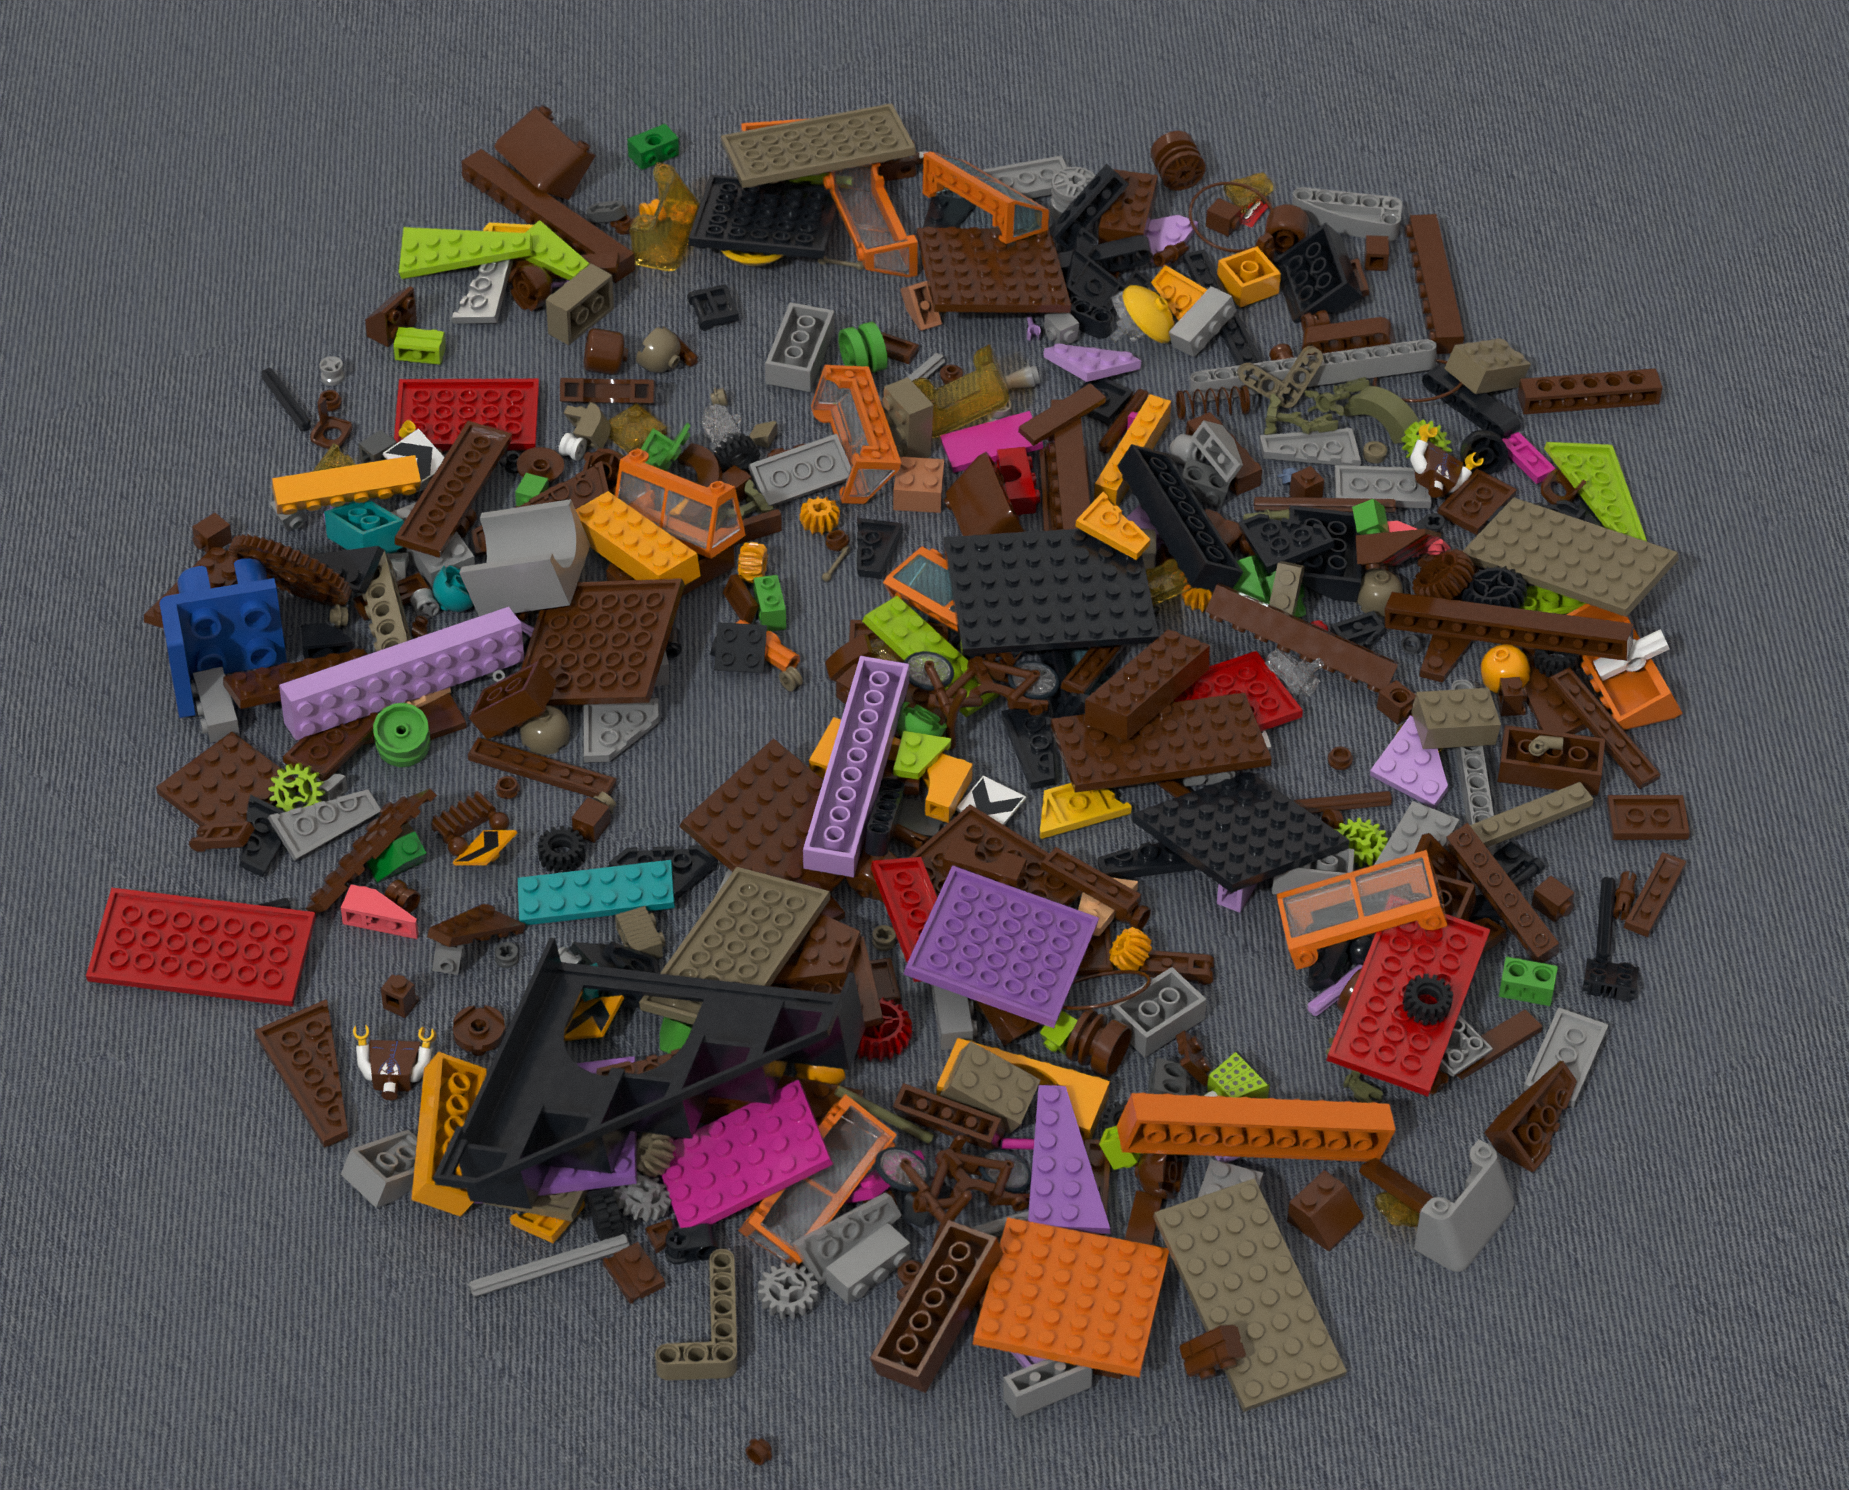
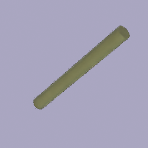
[834,1085,933,1144]

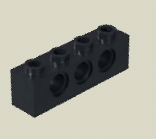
[1048,163,1129,251]

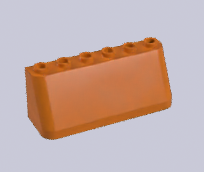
[1567,603,1683,730]

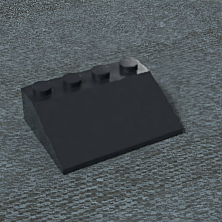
[1273,223,1363,323]
[1289,505,1361,602]

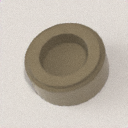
[1363,441,1387,464]

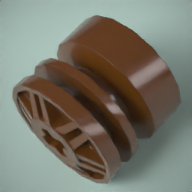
[1150,130,1206,191]
[1066,1009,1132,1077]

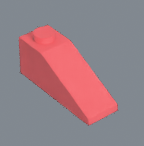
[341,884,419,939]

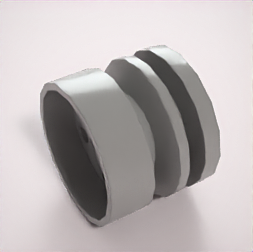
[1050,167,1096,220]

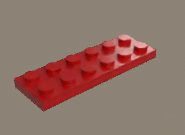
[871,857,937,982]

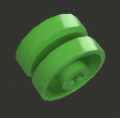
[838,321,887,373]
[373,703,431,767]

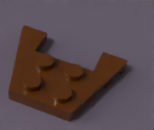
[770,913,861,987]

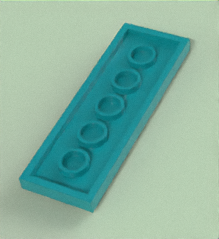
[518,860,675,926]

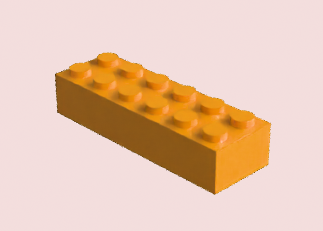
[576,491,700,585]
[411,1052,487,1217]

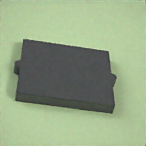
[898,799,944,839]

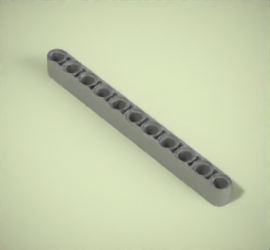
[1190,339,1436,402]

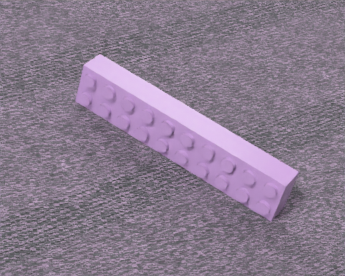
[279,607,524,740]
[803,656,909,877]

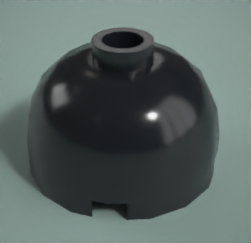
[1459,429,1508,474]

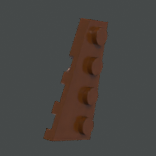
[1419,635,1473,683]
[427,904,526,947]

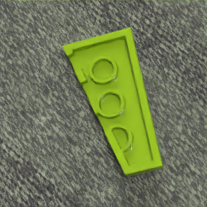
[520,220,590,281]

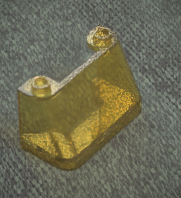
[630,162,700,271]
[912,344,1009,438]

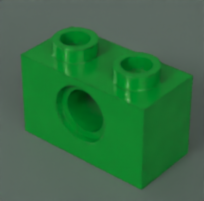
[627,124,679,170]

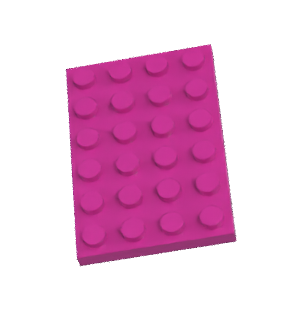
[662,1080,833,1228]

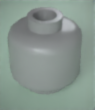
[1170,434,1205,465]

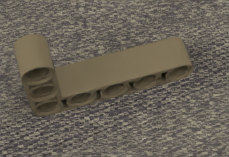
[655,1249,737,1380]

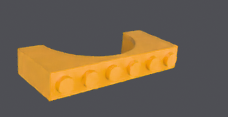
[809,717,973,823]
[936,1038,1110,1145]

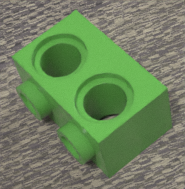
[754,575,786,631]
[1498,957,1558,1006]

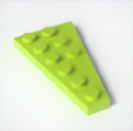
[399,227,533,279]
[1544,442,1647,542]

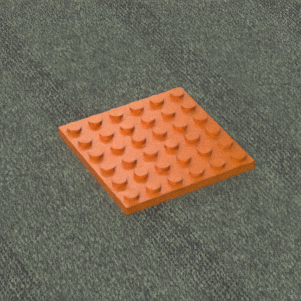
[973,1217,1169,1378]

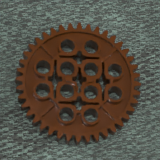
[228,534,352,606]

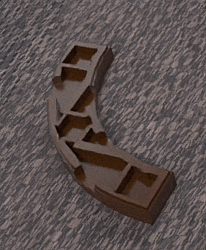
[677,443,723,523]

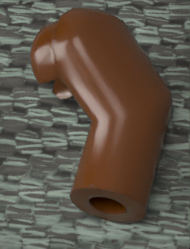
[411,615,428,639]

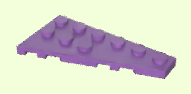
[1028,1085,1111,1234]

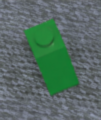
[366,831,427,883]

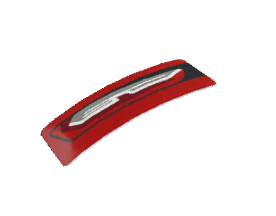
[1241,198,1272,228]

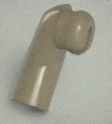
[1529,735,1563,756]

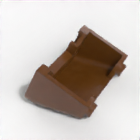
[494,105,596,200]
[943,452,1027,536]

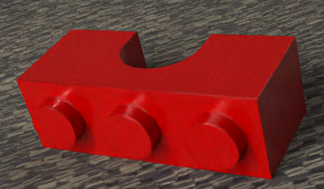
[996,447,1040,515]

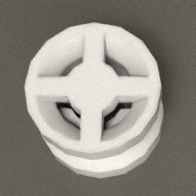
[559,433,587,461]

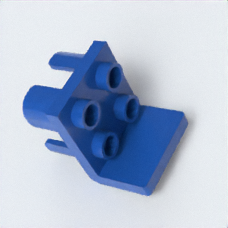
[160,558,287,718]

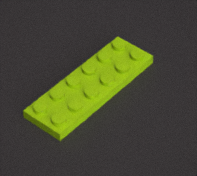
[862,596,999,717]

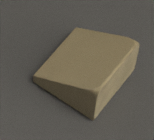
[749,421,778,448]

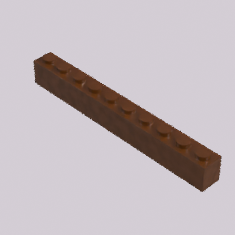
[461,149,635,283]
[1385,592,1634,661]

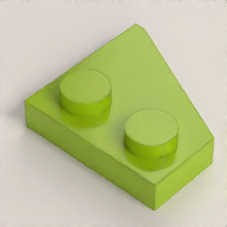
[893,731,951,780]

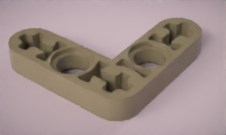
[1237,346,1323,408]

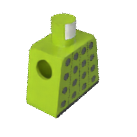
[1203,1051,1270,1099]

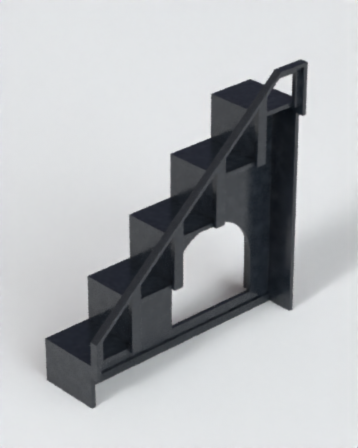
[433,937,865,1209]

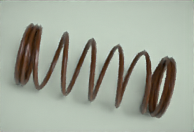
[1176,385,1250,420]

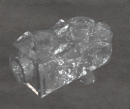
[1110,291,1146,343]
[701,404,741,452]
[1265,648,1324,698]

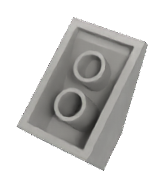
[341,1130,417,1208]

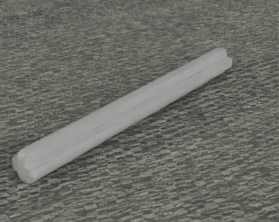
[469,1234,629,1297]

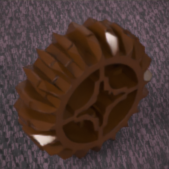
[1412,548,1475,600]

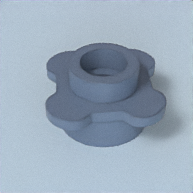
[1277,468,1299,486]

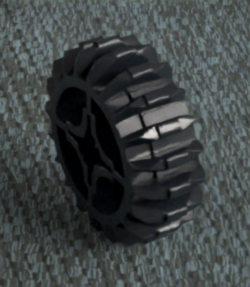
[1461,565,1527,609]

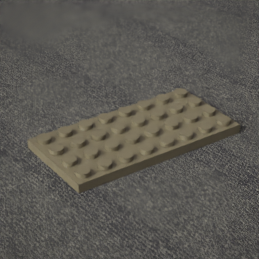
[721,103,916,188]
[1463,498,1679,617]
[639,867,830,1025]
[1153,1178,1347,1412]

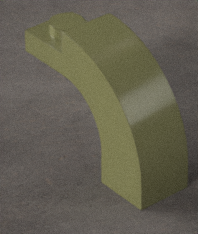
[1343,386,1420,444]

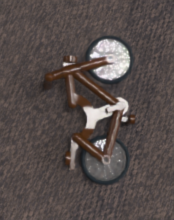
[904,651,1060,750]
[875,1135,1032,1250]

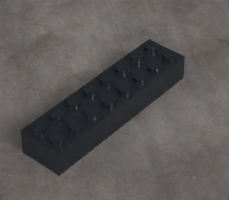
[1117,444,1244,592]

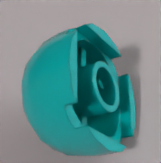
[432,565,474,612]

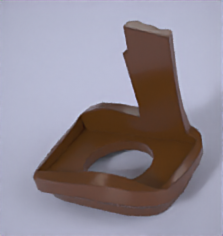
[310,397,353,450]
[1540,469,1586,505]

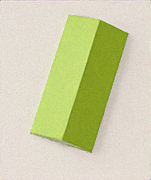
[1519,586,1586,614]

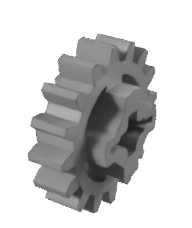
[612,1172,671,1222]
[758,1262,818,1319]

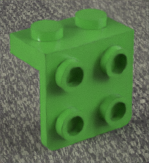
[640,423,691,471]

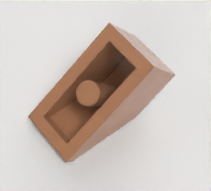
[900,281,942,331]

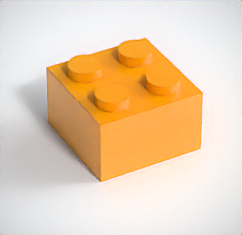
[1217,246,1281,308]

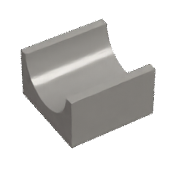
[459,499,590,617]

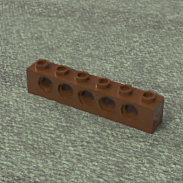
[1517,368,1663,415]
[1446,823,1559,963]

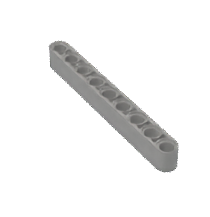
[1451,679,1497,855]

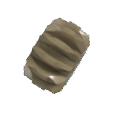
[636,1133,676,1177]

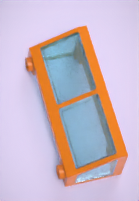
[922,151,1049,244]
[883,546,1023,666]

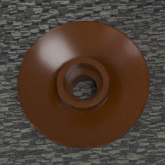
[517,447,564,482]

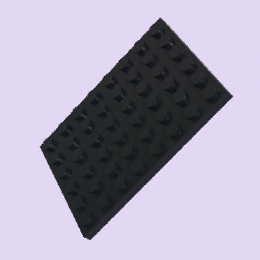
[943,529,1159,655]

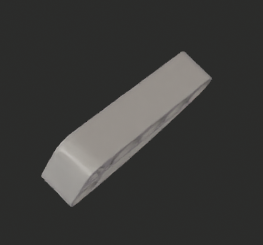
[1292,187,1402,242]

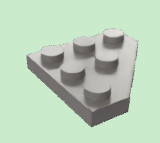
[584,698,659,763]

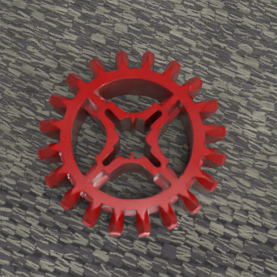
[856,997,912,1062]

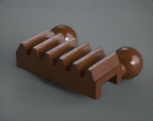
[431,791,509,856]

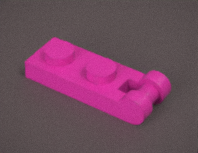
[1502,432,1556,484]

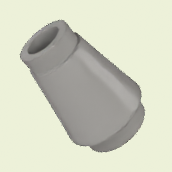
[1005,365,1040,390]

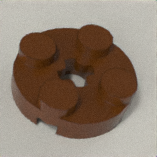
[452,1005,506,1056]

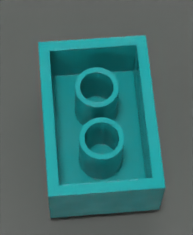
[324,500,404,554]

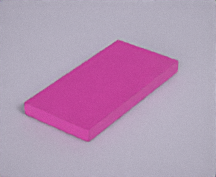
[940,411,1043,473]

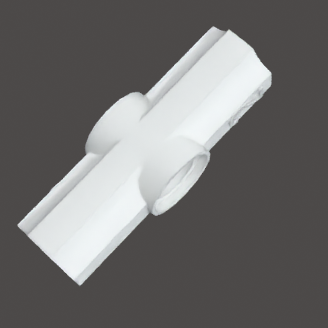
[1593,629,1670,681]

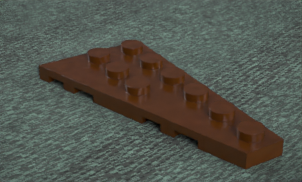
[255,999,349,1148]

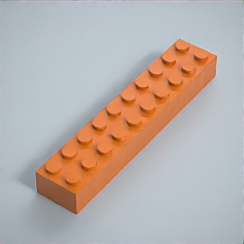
[1117,1092,1396,1162]

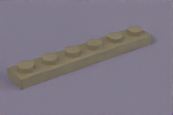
[1450,782,1594,847]

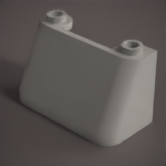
[1414,1139,1514,1272]

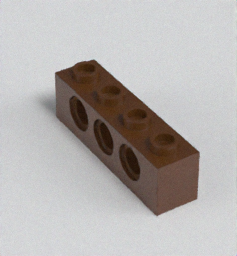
[893,1083,1006,1150]

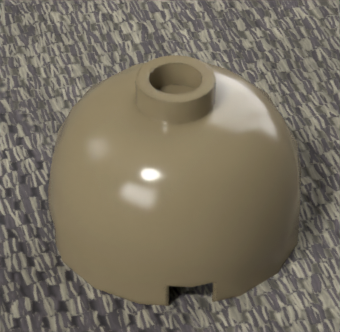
[636,326,680,373]
[1356,569,1403,617]
[520,705,571,755]

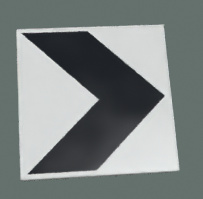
[382,429,445,484]
[956,776,1026,825]

